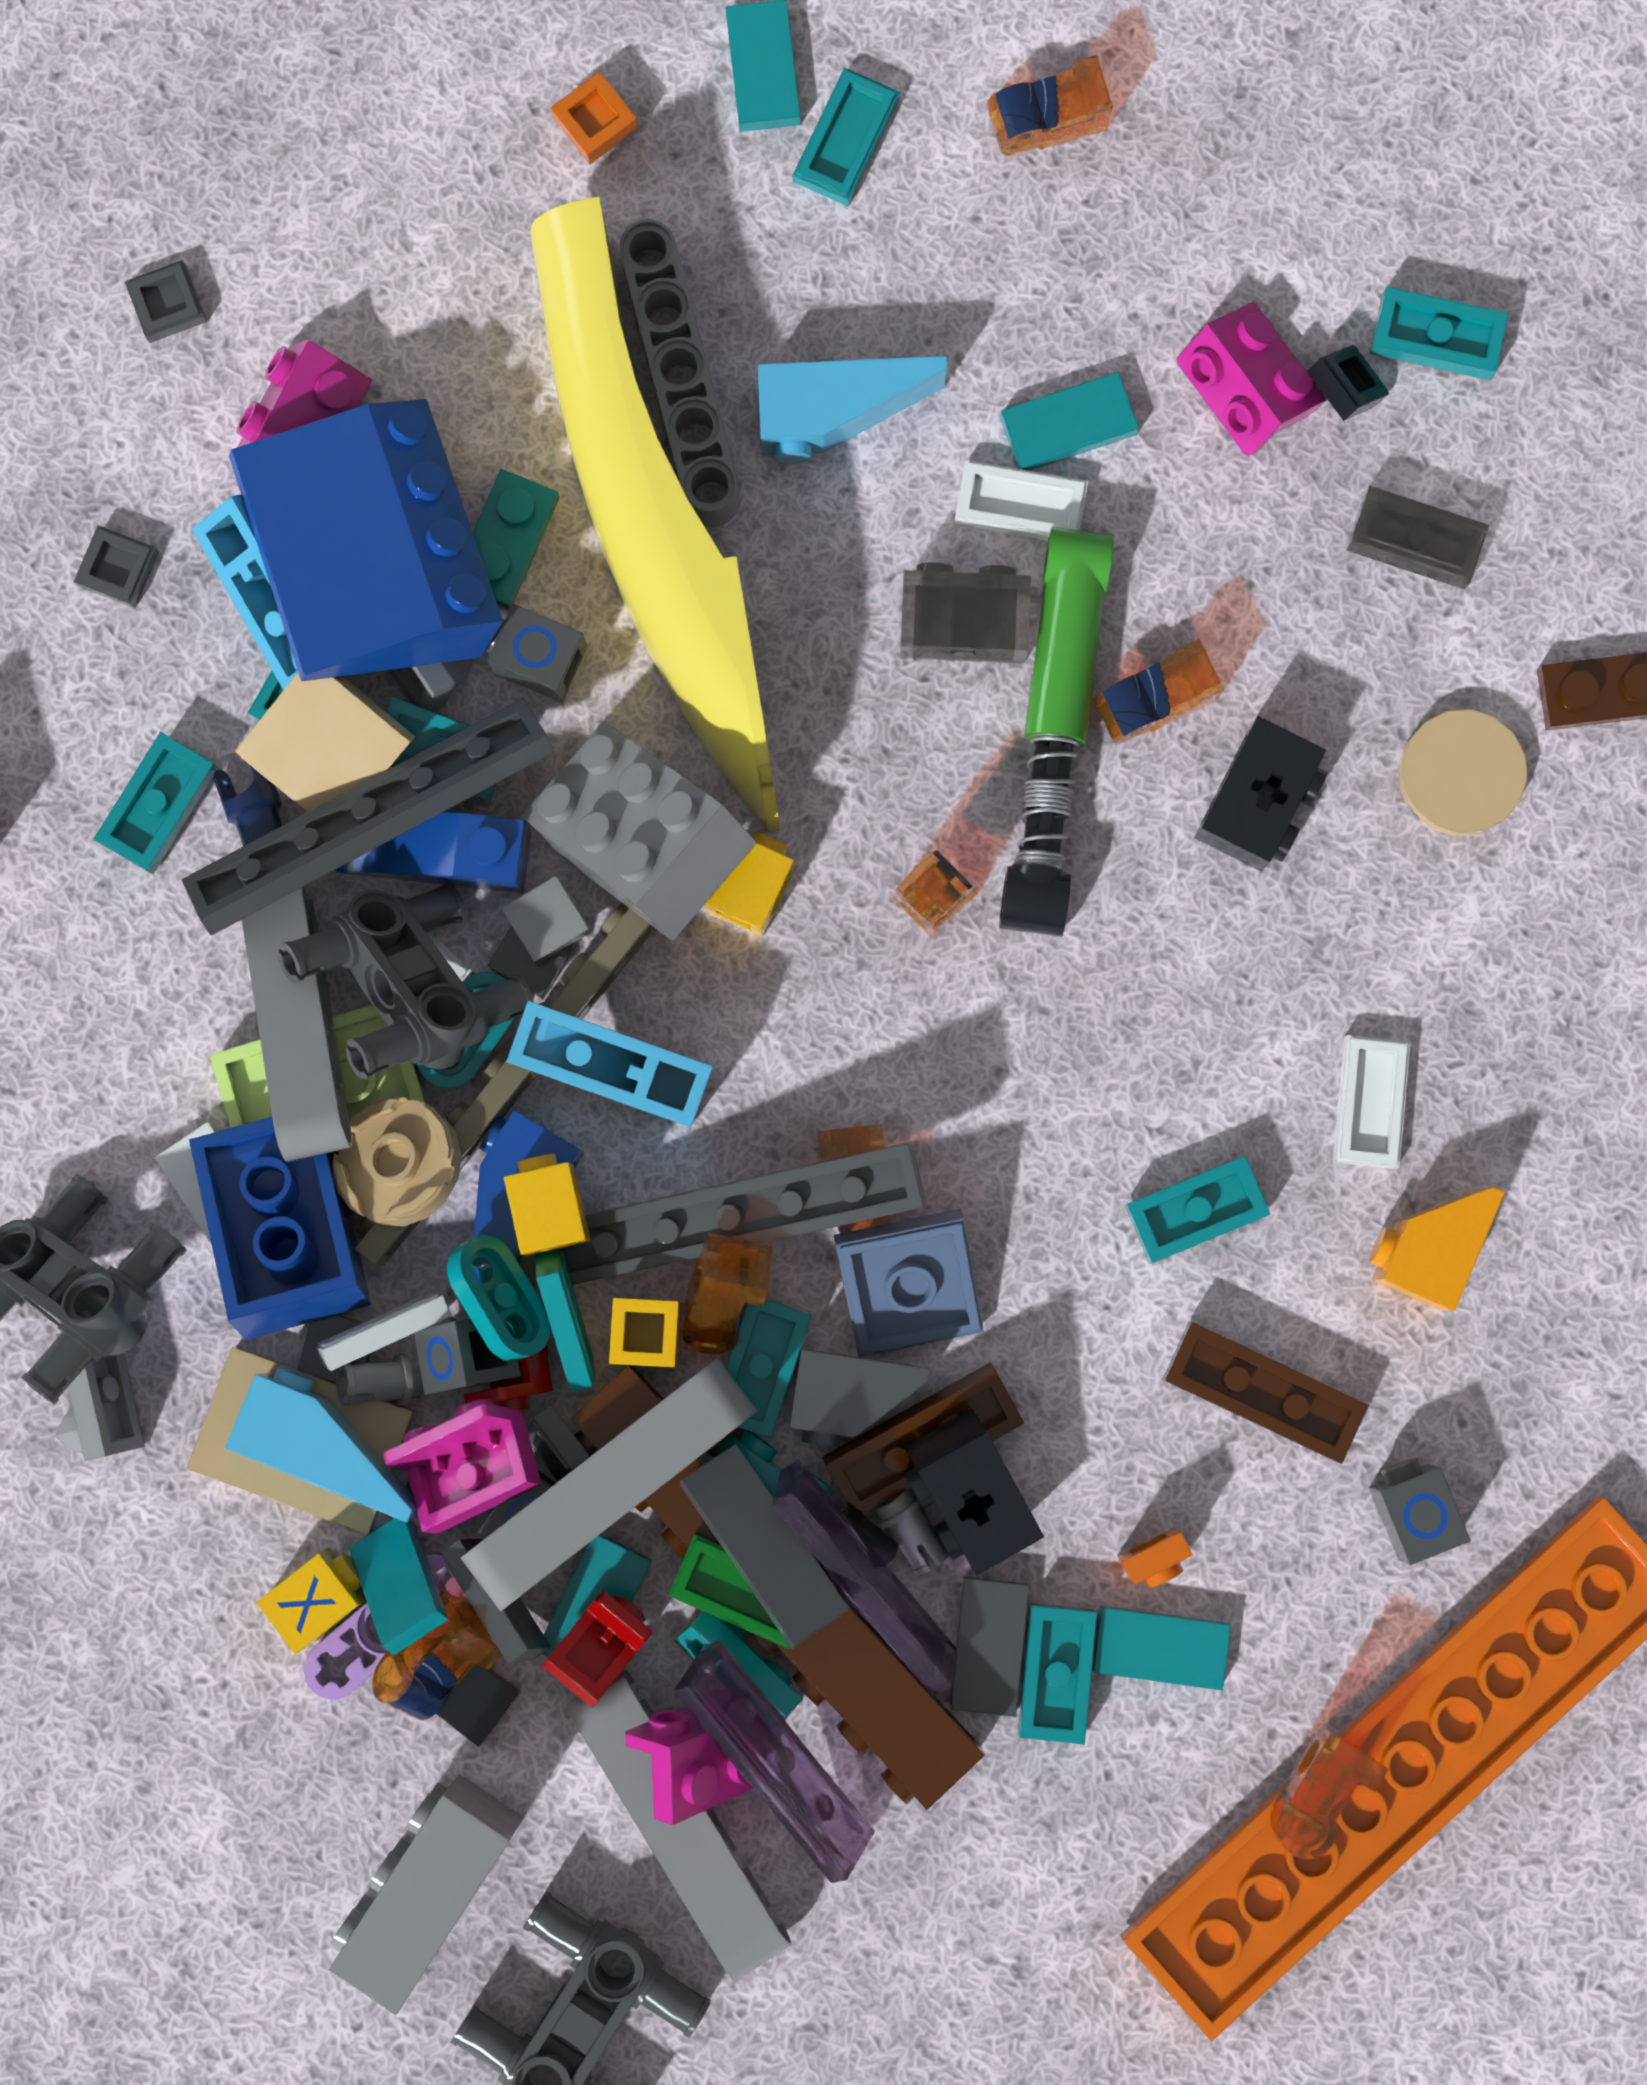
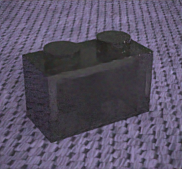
[899,562,1031,664]

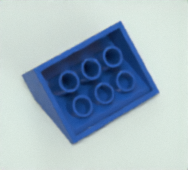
[229,399,503,682]

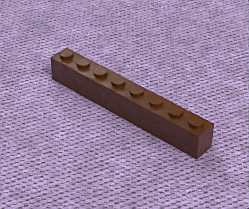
[570,1365,985,1810]

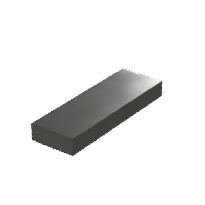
[680,1444,849,1650]

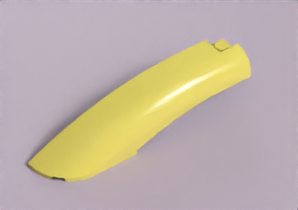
[530,197,780,832]

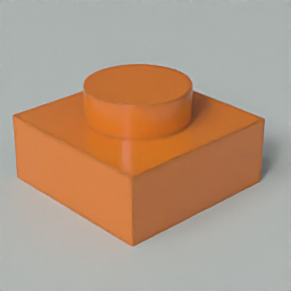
[550,71,639,165]
[1117,1527,1193,1588]

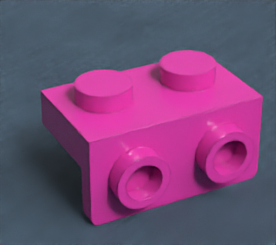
[1177,301,1327,456]
[236,339,373,447]
[383,1399,542,1534]
[625,1691,764,1825]

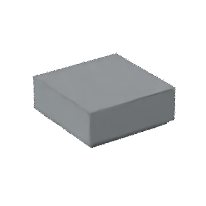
[501,876,590,966]

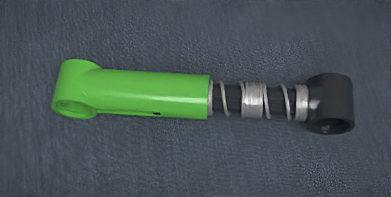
[999,527,1114,937]

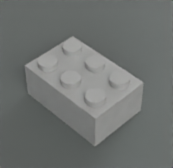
[520,721,757,941]
[328,1774,524,2015]

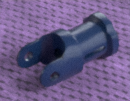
[214,765,283,846]

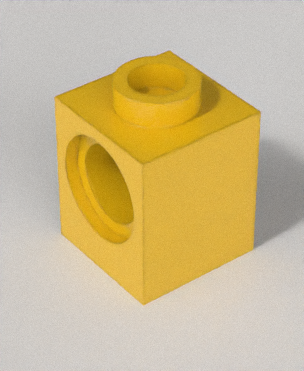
[704,832,795,937]
[504,1154,591,1256]

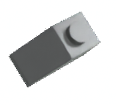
[790,1349,930,1447]

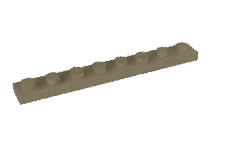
[354,903,656,1267]

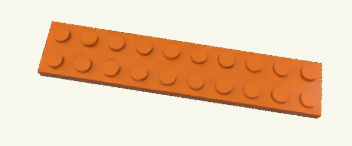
[1120,1496,1647,2042]

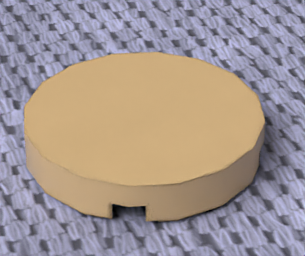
[1398,709,1528,836]
[332,1097,462,1227]

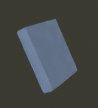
[834,1209,984,1357]

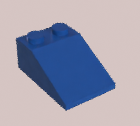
[189,1117,371,1340]

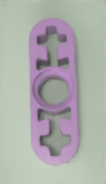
[304,1552,464,1699]

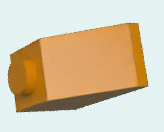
[1369,1187,1505,1311]

